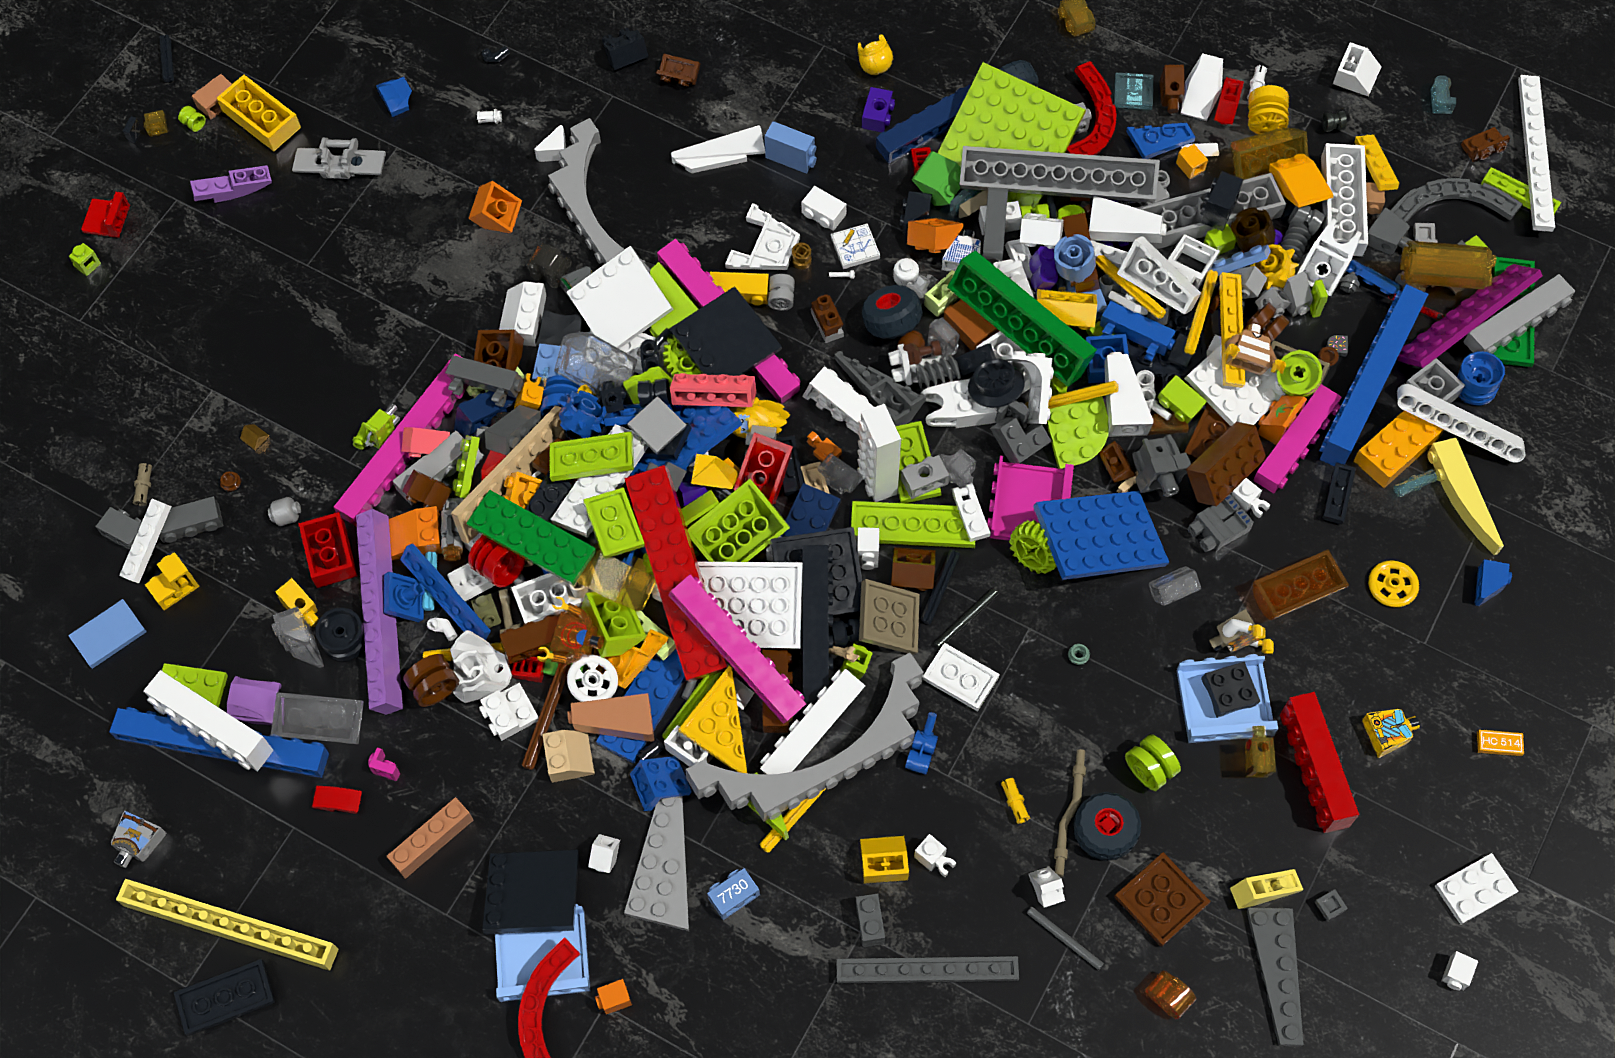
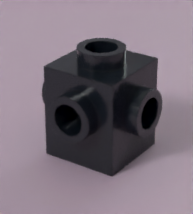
[595,380,625,414]

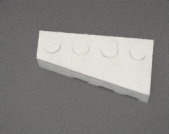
[802,366,874,434]

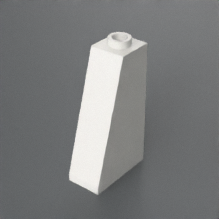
[1089,196,1167,243]

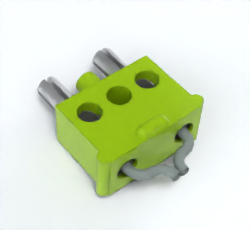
[364,404,400,449]

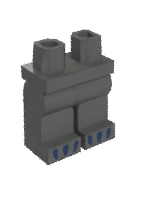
[1188,494,1254,552]

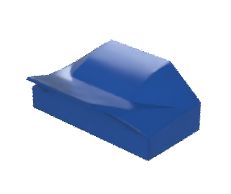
[376,77,412,117]

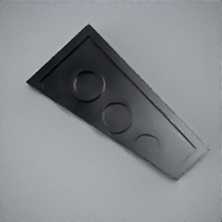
[526,470,573,524]

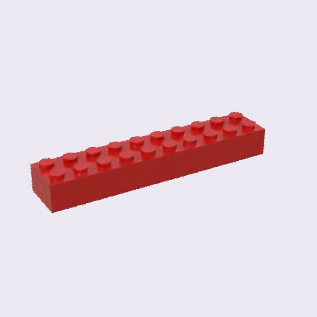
[624,465,730,682]

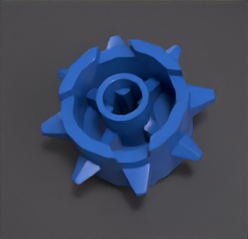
[557,390,607,438]

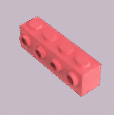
[670,373,756,407]

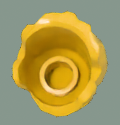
[858,35,893,75]

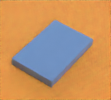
[68,599,146,669]

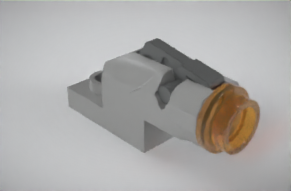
[441,498,464,561]

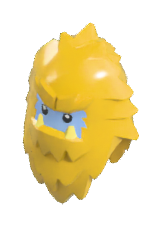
[729,397,790,438]

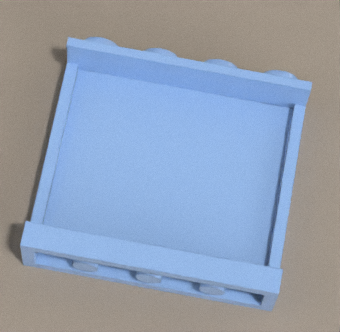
[1176,654,1278,743]
[495,904,590,1002]

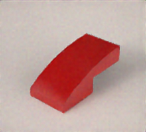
[312,786,362,814]

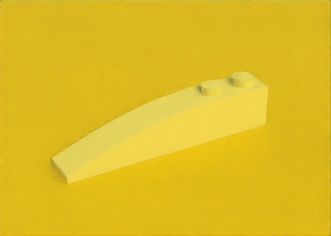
[1428,438,1504,555]

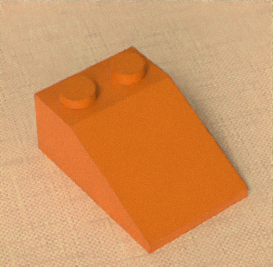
[389,506,444,560]

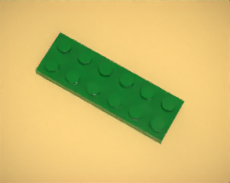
[1492,257,1535,367]
[466,490,596,586]

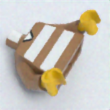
[1223,324,1286,375]

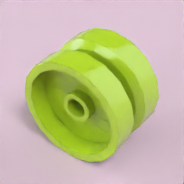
[1276,350,1323,397]
[1125,734,1181,791]

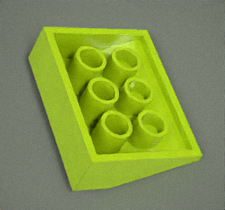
[687,479,790,562]

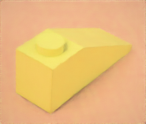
[1230,869,1303,909]

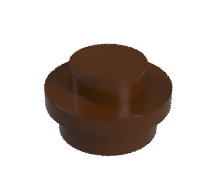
[1318,347,1339,367]
[220,471,241,491]

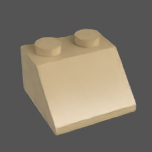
[542,730,595,783]

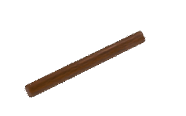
[522,648,576,770]

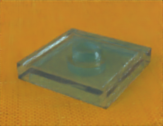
[1114,73,1153,110]

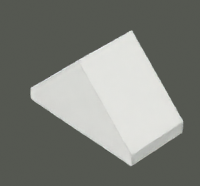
[534,125,566,162]

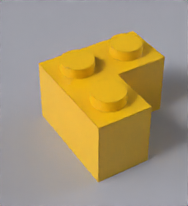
[145,552,200,610]

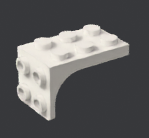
[1002,351,1054,424]

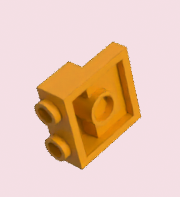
[502,471,543,509]

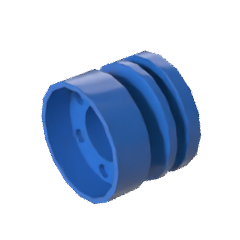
[1457,351,1505,405]
[540,375,583,419]

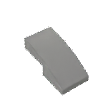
[1413,223,1438,259]

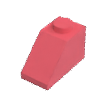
[402,427,450,458]

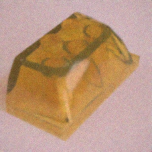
[1230,128,1308,180]

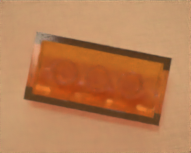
[1253,550,1349,620]

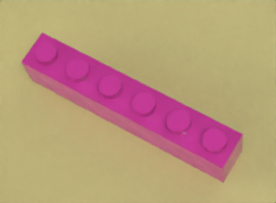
[1253,384,1342,493]

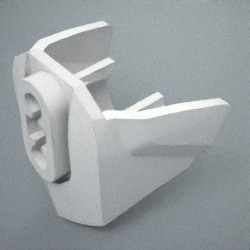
[450,630,512,703]

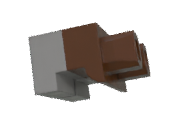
[811,295,844,343]

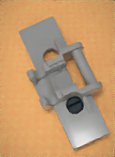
[292,137,386,179]

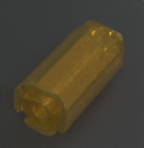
[1400,241,1496,289]

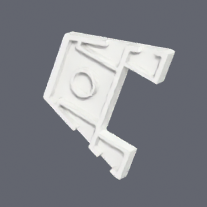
[725,203,800,270]

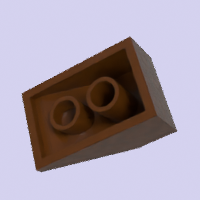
[471,329,524,387]

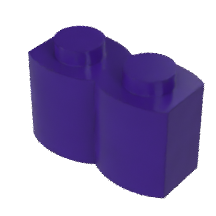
[1029,246,1058,292]

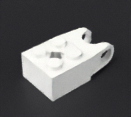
[1297,218,1362,296]
[921,379,997,428]

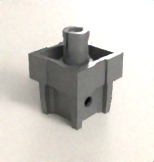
[1132,434,1191,497]

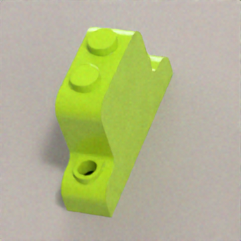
[649,262,699,340]

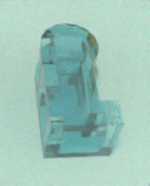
[1431,76,1456,114]

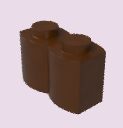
[402,469,453,511]

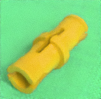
[1001,778,1030,824]

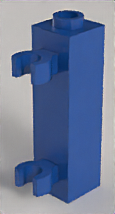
[1100,301,1176,362]

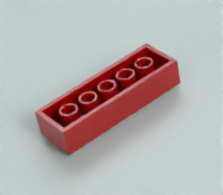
[1280,692,1359,833]

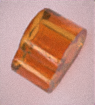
[1145,970,1196,1019]

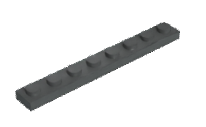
[837,956,1019,984]

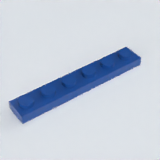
[400,543,491,640]

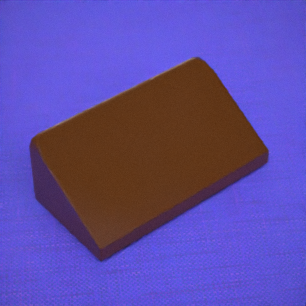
[1099,441,1136,482]

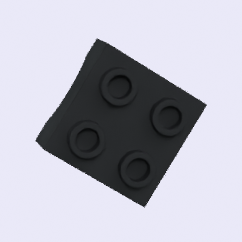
[536,311,584,350]
[1201,662,1260,718]

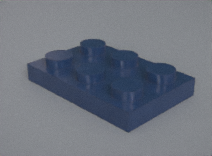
[780,483,841,537]

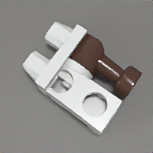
[888,340,942,385]

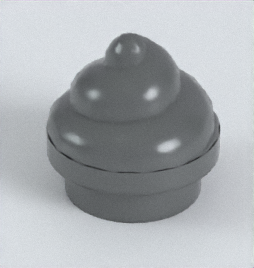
[1339,272,1360,293]

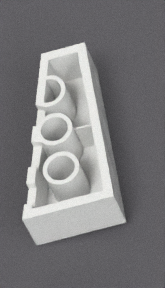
[1117,236,1201,314]

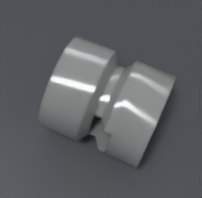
[768,274,795,311]

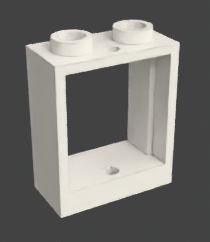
[1168,234,1219,289]

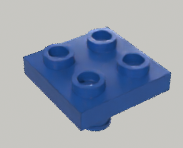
[384,572,425,622]

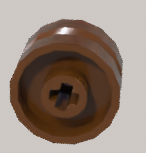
[1243,302,1290,343]
[403,654,460,707]

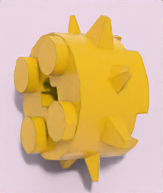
[1250,244,1299,290]

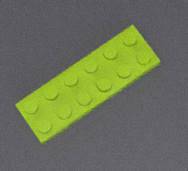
[851,501,975,548]

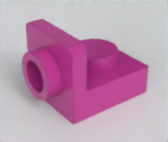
[368,748,400,781]

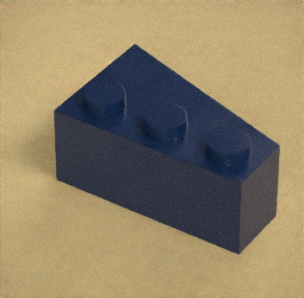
[454,391,516,439]

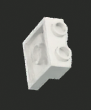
[479,683,539,741]

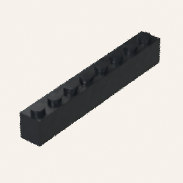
[803,545,833,718]

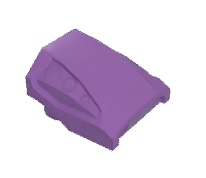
[227,676,281,725]

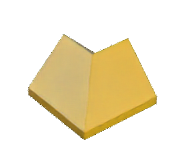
[691,454,739,489]

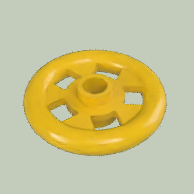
[1368,560,1419,607]

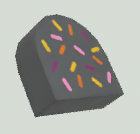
[1326,335,1348,357]

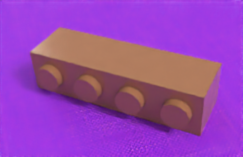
[387,797,473,879]

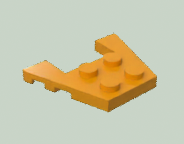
[593,629,669,689]

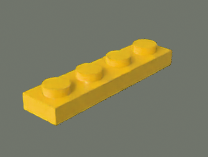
[1354,135,1399,191]

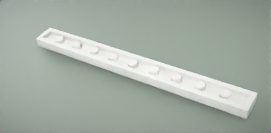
[1518,75,1555,232]

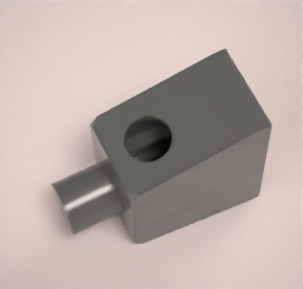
[1367,207,1415,255]

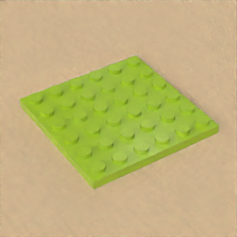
[938,62,1086,208]

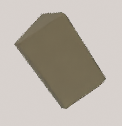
[958,190,988,218]

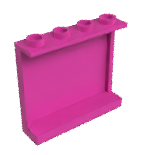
[987,456,1074,541]

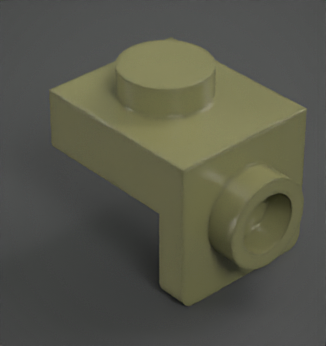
[471,594,501,628]

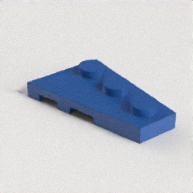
[1126,123,1195,159]

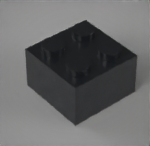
[1200,171,1244,231]

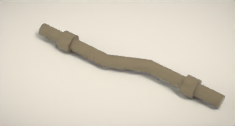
[1054,749,1086,877]

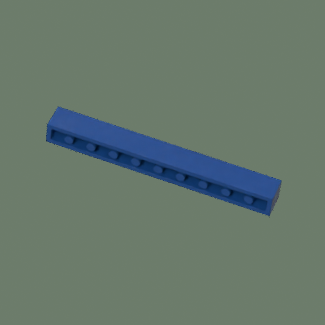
[110,707,329,778]

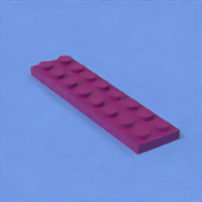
[1397,264,1542,368]

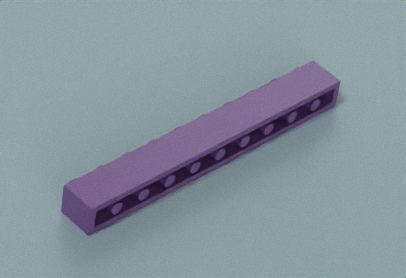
[356,509,403,715]

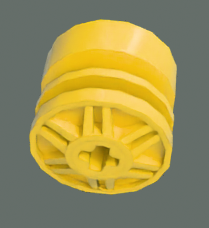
[1248,85,1289,136]

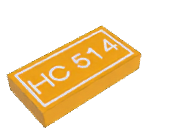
[1477,730,1524,756]

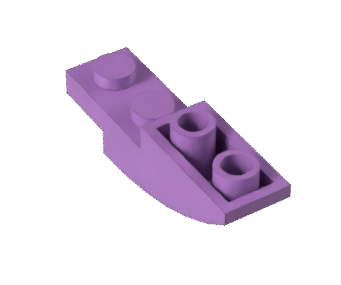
[190,166,272,203]

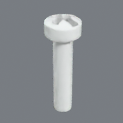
[829,270,855,279]

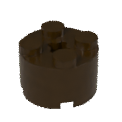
[1231,207,1276,253]

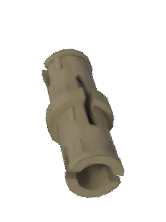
[133,463,152,506]

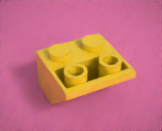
[860,836,909,883]

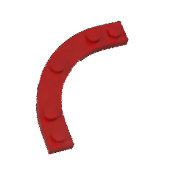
[1065,61,1116,155]
[518,937,581,1058]

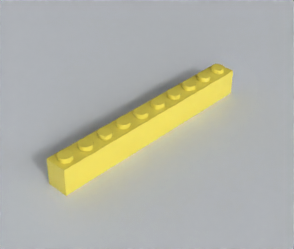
[116,879,339,971]

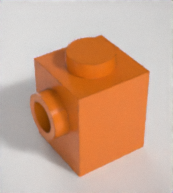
[595,979,632,1015]

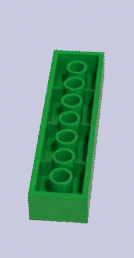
[947,250,1097,387]

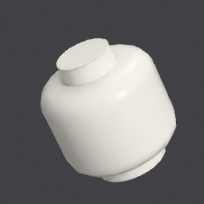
[893,258,919,286]

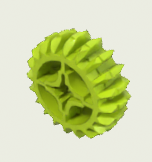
[1009,520,1057,574]

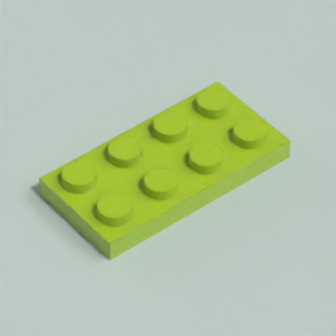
[895,421,941,504]
[550,432,634,481]

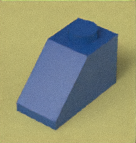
[1475,559,1512,606]

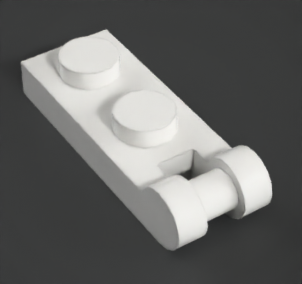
[952,483,990,542]

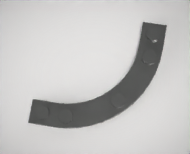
[1390,178,1522,223]

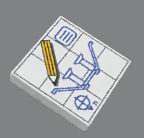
[831,224,880,269]

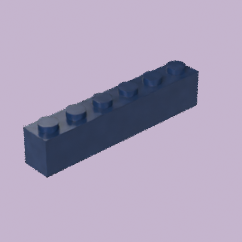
[876,85,971,164]

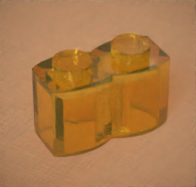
[1058,0,1096,37]

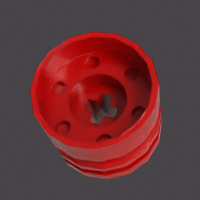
[468,535,525,587]

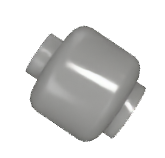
[268,497,301,526]

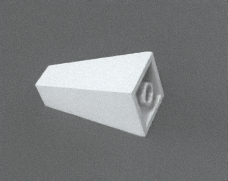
[1105,352,1153,437]

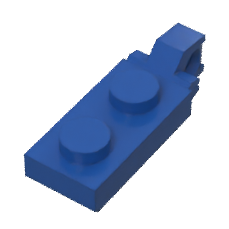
[1346,260,1401,295]

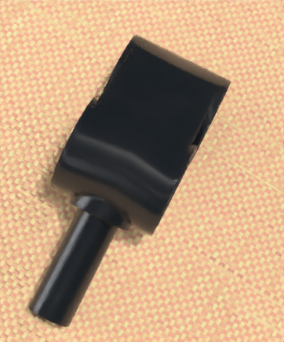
[640,328,671,373]

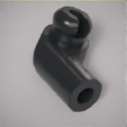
[481,46,510,63]

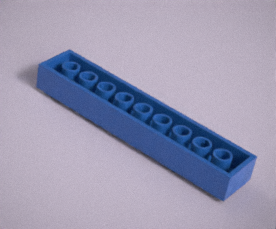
[1319,284,1428,466]

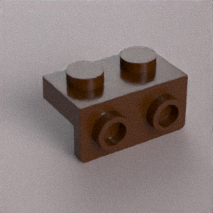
[656,54,700,87]

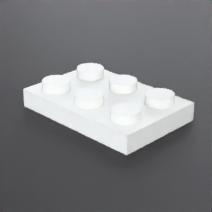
[922,643,1000,711]
[1435,853,1518,925]

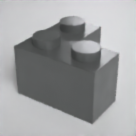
[990,417,1051,463]

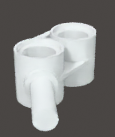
[1136,370,1172,420]

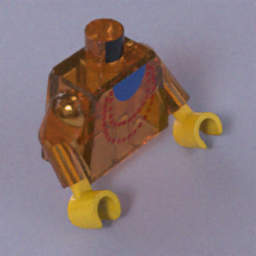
[537,597,604,665]

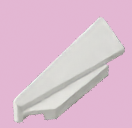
[671,125,765,173]

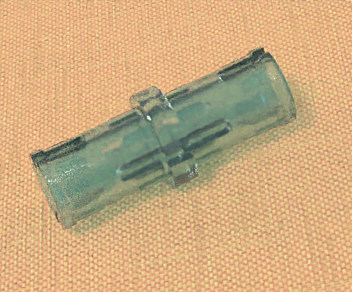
[1394,469,1437,497]

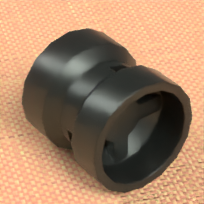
[1322,111,1347,132]

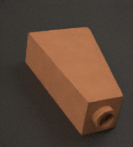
[568,693,654,742]

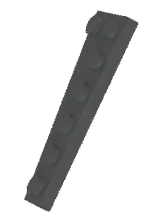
[1247,908,1304,1046]

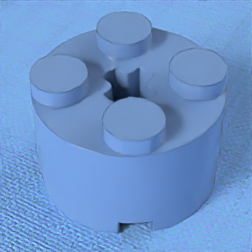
[1054,234,1096,283]

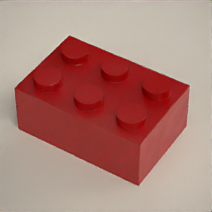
[298,512,358,588]

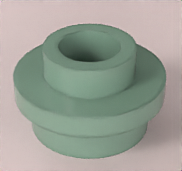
[1068,644,1090,665]

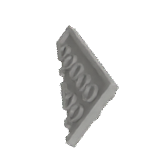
[624,796,689,931]

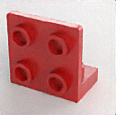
[81,192,130,238]

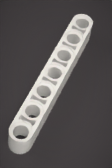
[1397,384,1525,462]

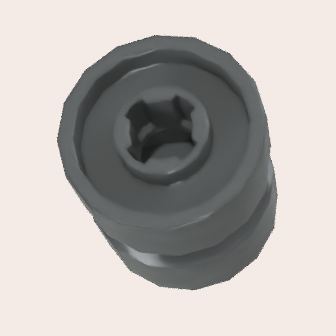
[1288,205,1325,236]

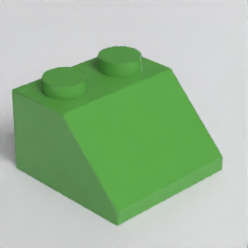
[912,151,961,206]

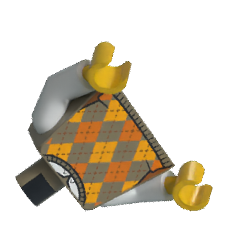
[1209,609,1274,654]

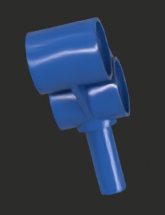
[905,712,938,775]

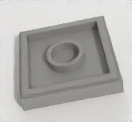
[627,396,687,454]

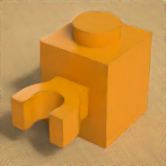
[514,373,544,410]

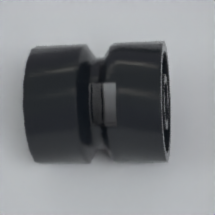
[637,378,671,407]
[831,617,864,648]

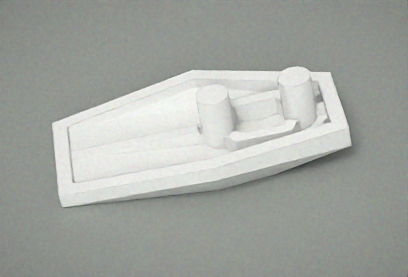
[1181,53,1223,121]

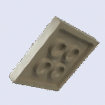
[859,579,919,655]

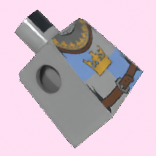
[111,811,167,868]

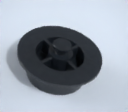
[968,359,1025,408]

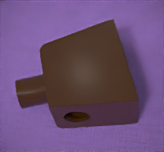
[1159,65,1184,114]

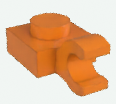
[807,431,842,467]

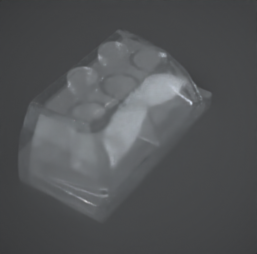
[554,332,638,402]
[271,692,364,744]

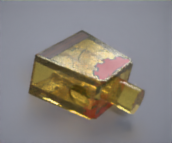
[1246,726,1276,778]

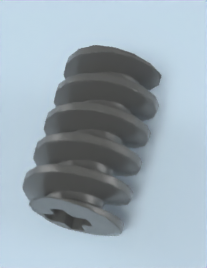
[1280,222,1311,264]
[916,355,960,389]

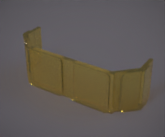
[553,524,656,611]

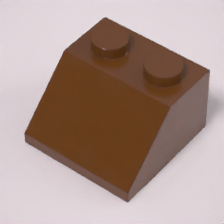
[891,547,936,591]

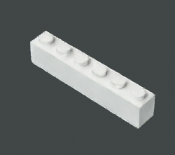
[760,669,865,774]

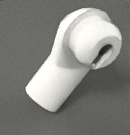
[427,618,457,641]

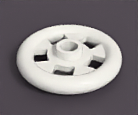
[567,655,618,702]

